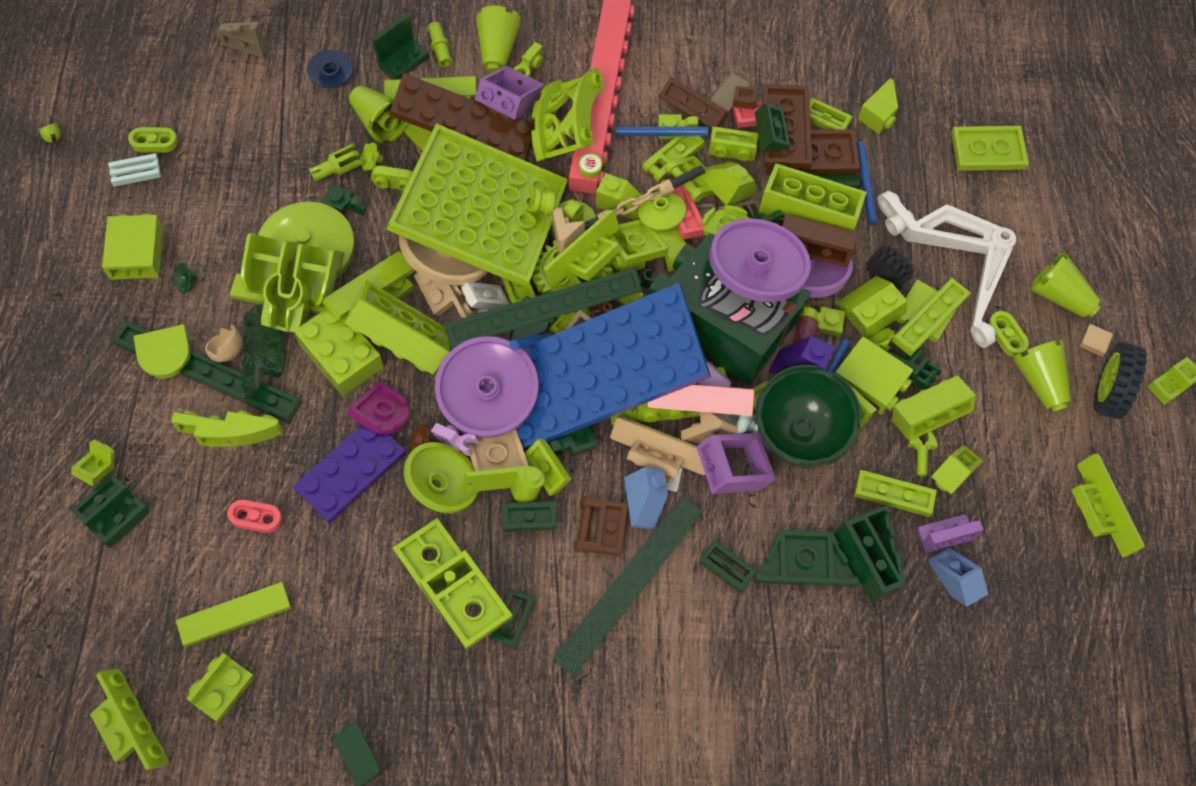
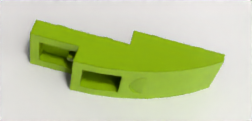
[171,410,283,447]

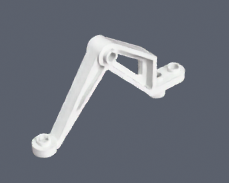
[877,191,1016,348]

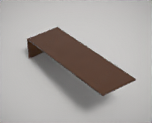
[779,300,797,342]

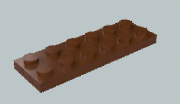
[389,73,535,161]

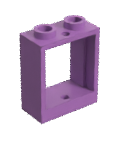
[475,66,545,119]
[697,433,776,494]

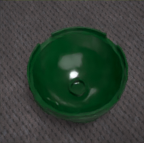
[756,365,861,469]

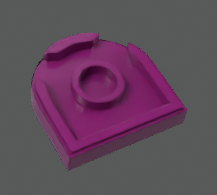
[347,380,409,434]

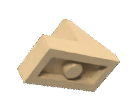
[552,208,585,254]
[681,412,738,446]

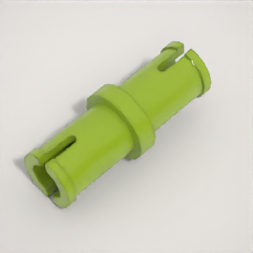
[427,22,453,68]

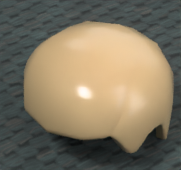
[205,325,244,362]

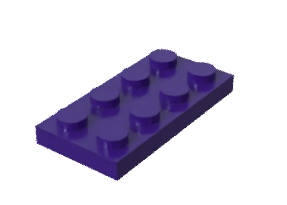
[293,425,406,524]

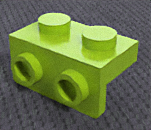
[708,127,758,161]

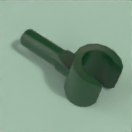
[639,268,656,288]

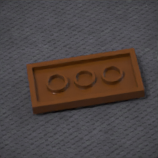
[762,84,812,169]
[765,129,860,175]

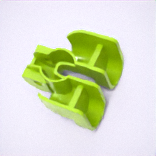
[241,233,345,333]

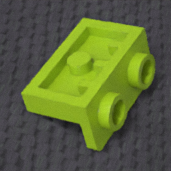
[187,653,255,723]

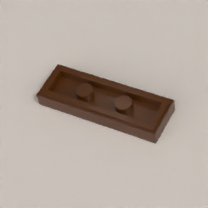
[659,77,728,130]

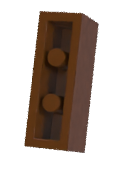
[782,214,857,268]

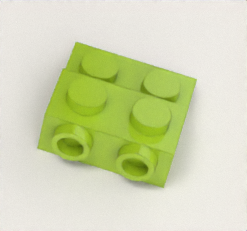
[609,219,668,271]

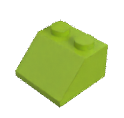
[836,276,907,339]

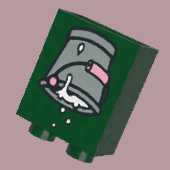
[647,233,811,385]

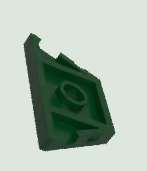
[755,530,859,587]

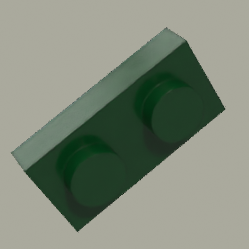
[503,501,556,532]

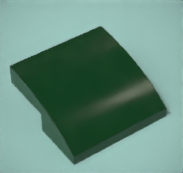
[71,474,150,549]

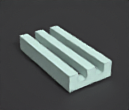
[108,153,161,187]

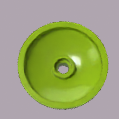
[404,442,478,513]

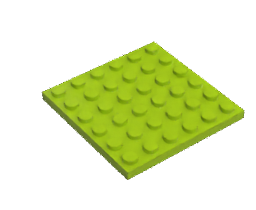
[387,123,568,288]

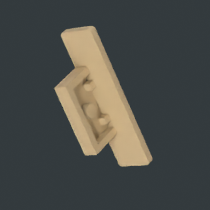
[414,273,476,318]
[610,416,705,478]

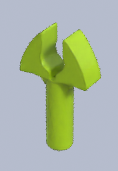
[908,431,938,477]

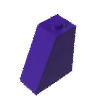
[769,336,835,375]

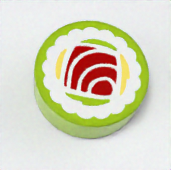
[578,153,602,178]

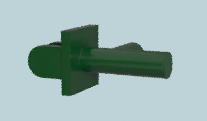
[889,349,942,390]

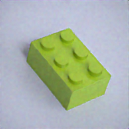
[294,308,384,397]

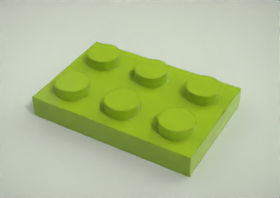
[951,126,1029,171]

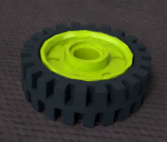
[1093,342,1147,420]

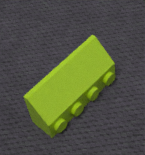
[345,280,450,375]

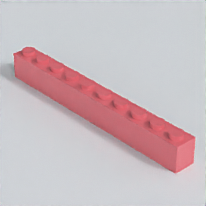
[569,0,635,194]

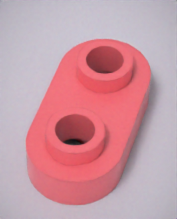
[227,500,282,533]

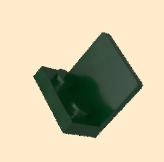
[373,13,430,80]

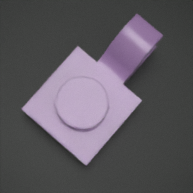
[431,423,480,456]

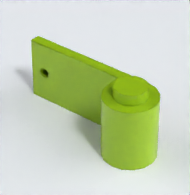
[459,466,545,503]

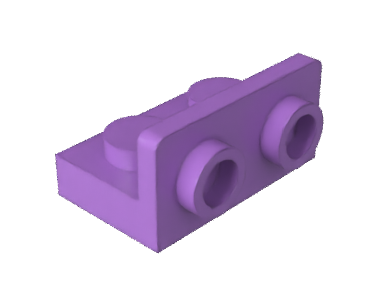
[917,515,984,553]

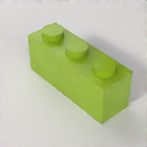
[892,375,976,441]

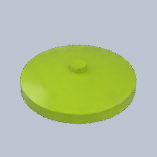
[258,202,355,285]

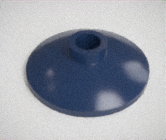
[307,49,353,88]

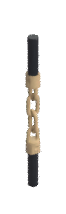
[585,165,705,231]

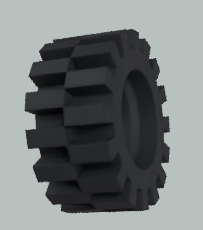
[866,246,914,291]

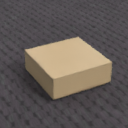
[1079,324,1113,357]

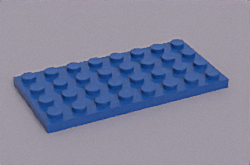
[516,283,711,451]

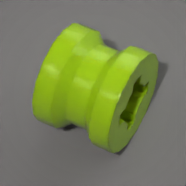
[530,188,555,215]

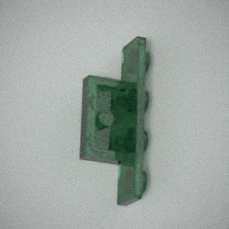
[240,304,284,399]

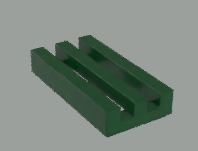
[698,540,757,594]
[490,588,535,650]

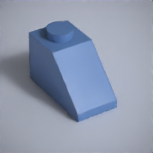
[624,467,668,530]
[928,548,988,607]

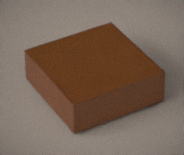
[733,86,758,109]

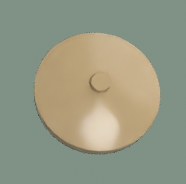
[399,235,488,285]

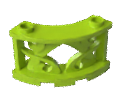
[532,67,604,161]

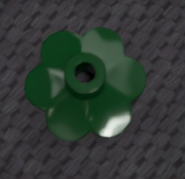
[173,263,198,293]

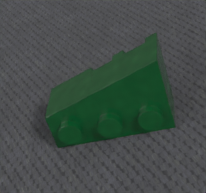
[834,505,906,604]

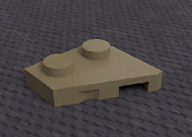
[217,22,267,58]

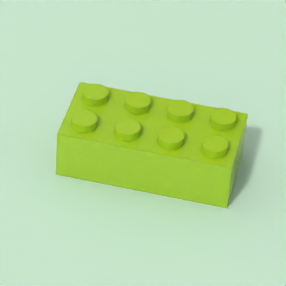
[758,163,867,230]

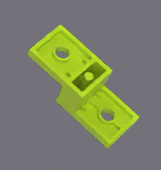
[393,518,513,650]

